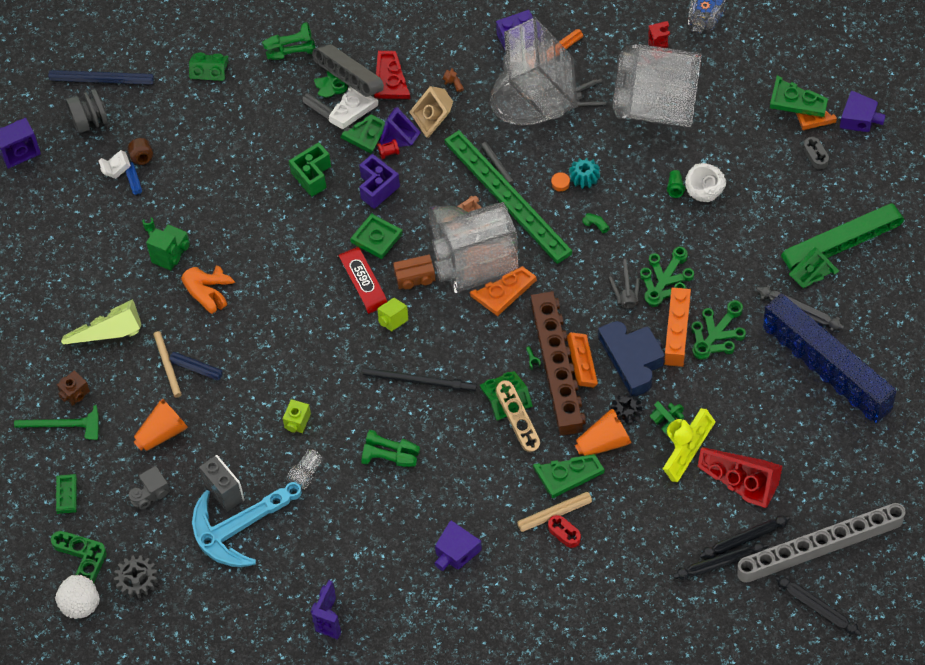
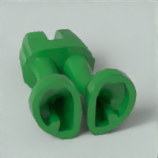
[262,22,316,60]
[361,430,420,467]

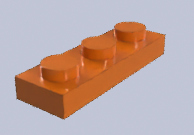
[567,332,598,388]

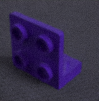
[311,580,341,640]

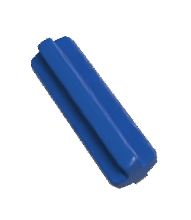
[126,162,142,195]

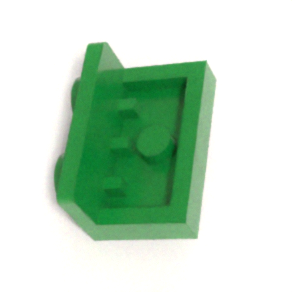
[189,53,229,81]

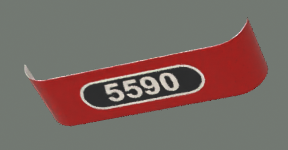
[337,247,387,314]

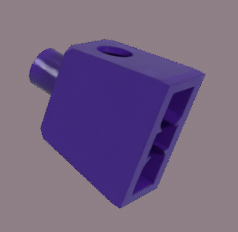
[840,91,886,132]
[434,520,482,571]

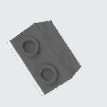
[199,455,245,512]

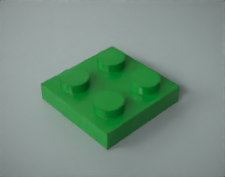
[351,213,403,259]

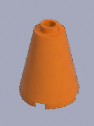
[134,399,188,451]
[575,409,632,456]

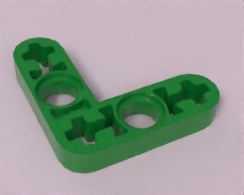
[51,531,107,584]

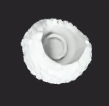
[685,163,726,202]
[55,575,100,619]

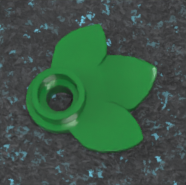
[314,71,348,98]

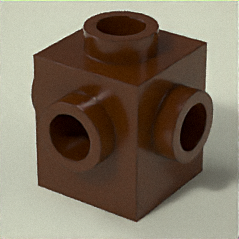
[57,370,90,406]

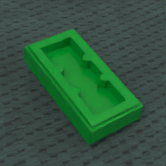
[56,474,77,514]

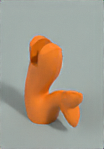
[181,265,235,314]

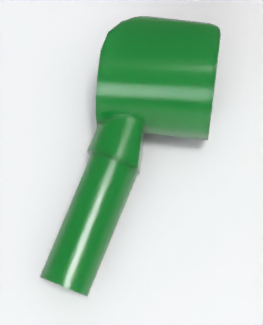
[142,217,155,237]
[526,346,541,370]

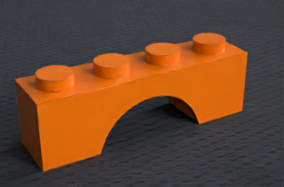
[664,288,691,367]

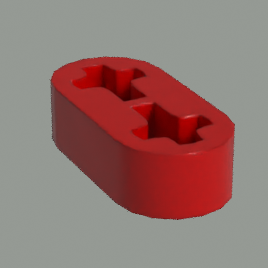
[548,515,581,548]

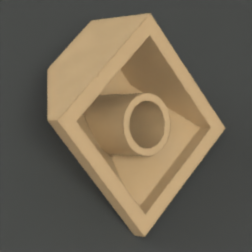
[410,86,453,138]

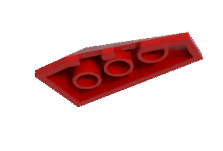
[698,447,782,508]

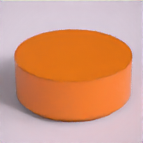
[551,172,570,191]

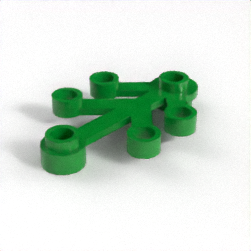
[640,247,694,307]
[691,300,746,359]

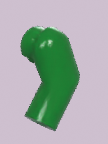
[582,213,610,234]

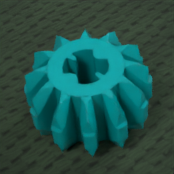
[569,157,600,189]

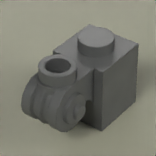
[129,466,170,509]

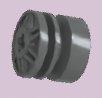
[65,88,108,134]

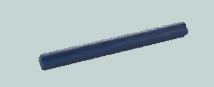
[48,70,154,84]

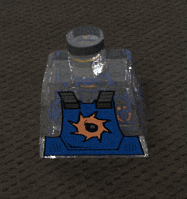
[688,0,726,34]

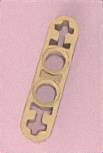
[496,381,540,452]

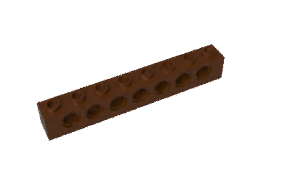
[531,291,586,436]

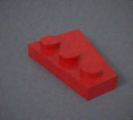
[374,51,410,99]

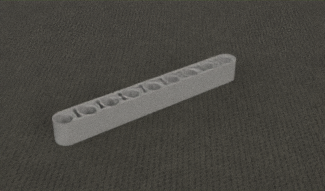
[737,503,905,583]

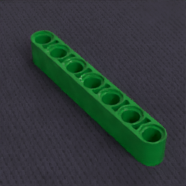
[781,203,904,271]

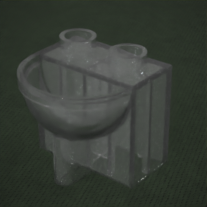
[490,17,578,125]
[613,44,702,128]
[428,202,518,293]

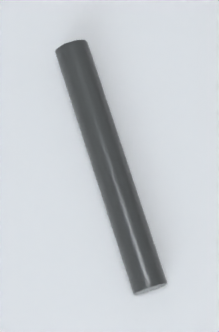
[481,142,514,185]

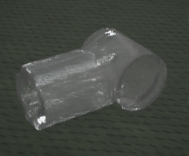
[287,449,323,490]

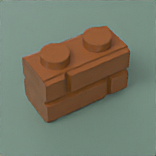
[393,254,436,290]

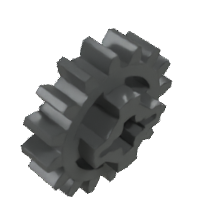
[114,555,158,598]

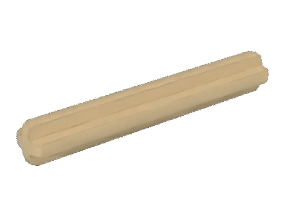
[517,492,592,532]

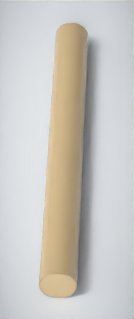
[153,331,182,398]

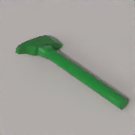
[14,405,99,440]

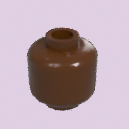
[128,138,153,165]

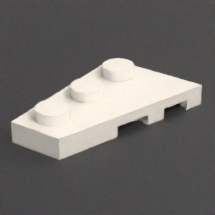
[329,86,378,129]

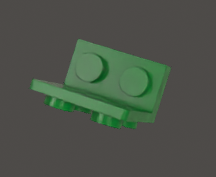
[480,371,532,420]

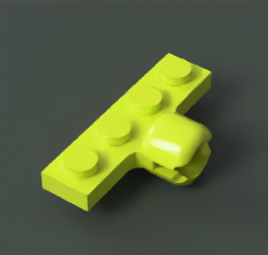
[663,408,716,482]

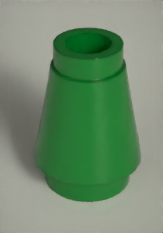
[667,170,685,198]

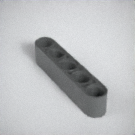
[312,44,384,97]

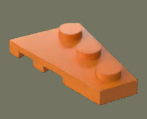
[470,266,537,316]

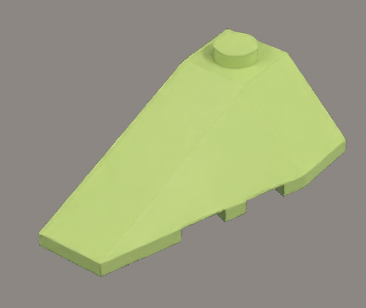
[61,299,141,344]

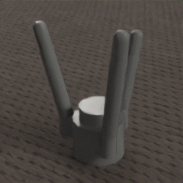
[565,79,606,107]
[609,259,640,309]

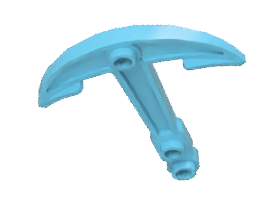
[192,482,302,567]

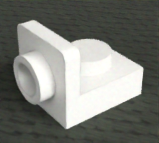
[99,150,131,179]

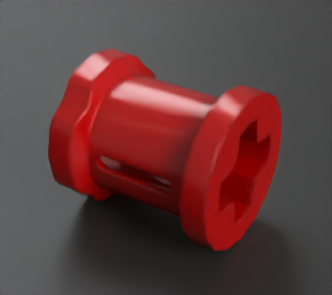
[377,139,400,160]

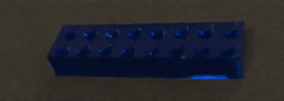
[763,293,897,424]

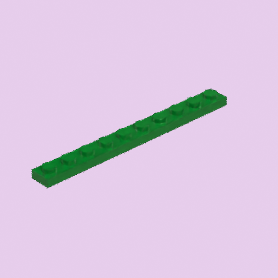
[445,130,572,264]

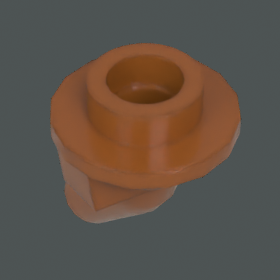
[442,68,464,92]

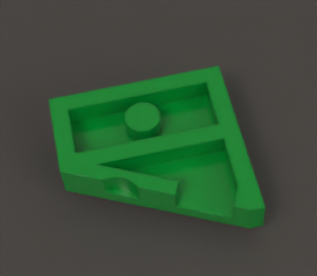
[340,114,385,154]
[789,247,839,288]

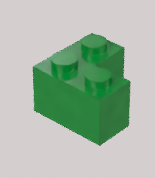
[289,142,331,197]
[146,224,190,271]

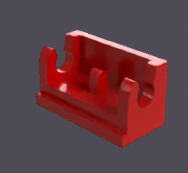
[648,21,670,61]

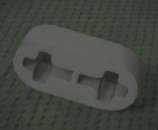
[803,137,829,170]

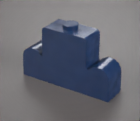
[598,321,664,397]

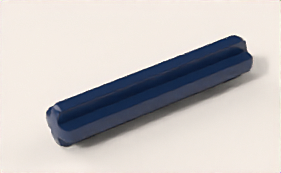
[169,352,223,380]

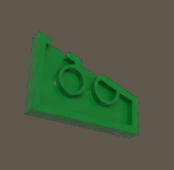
[770,75,828,117]
[533,454,604,499]

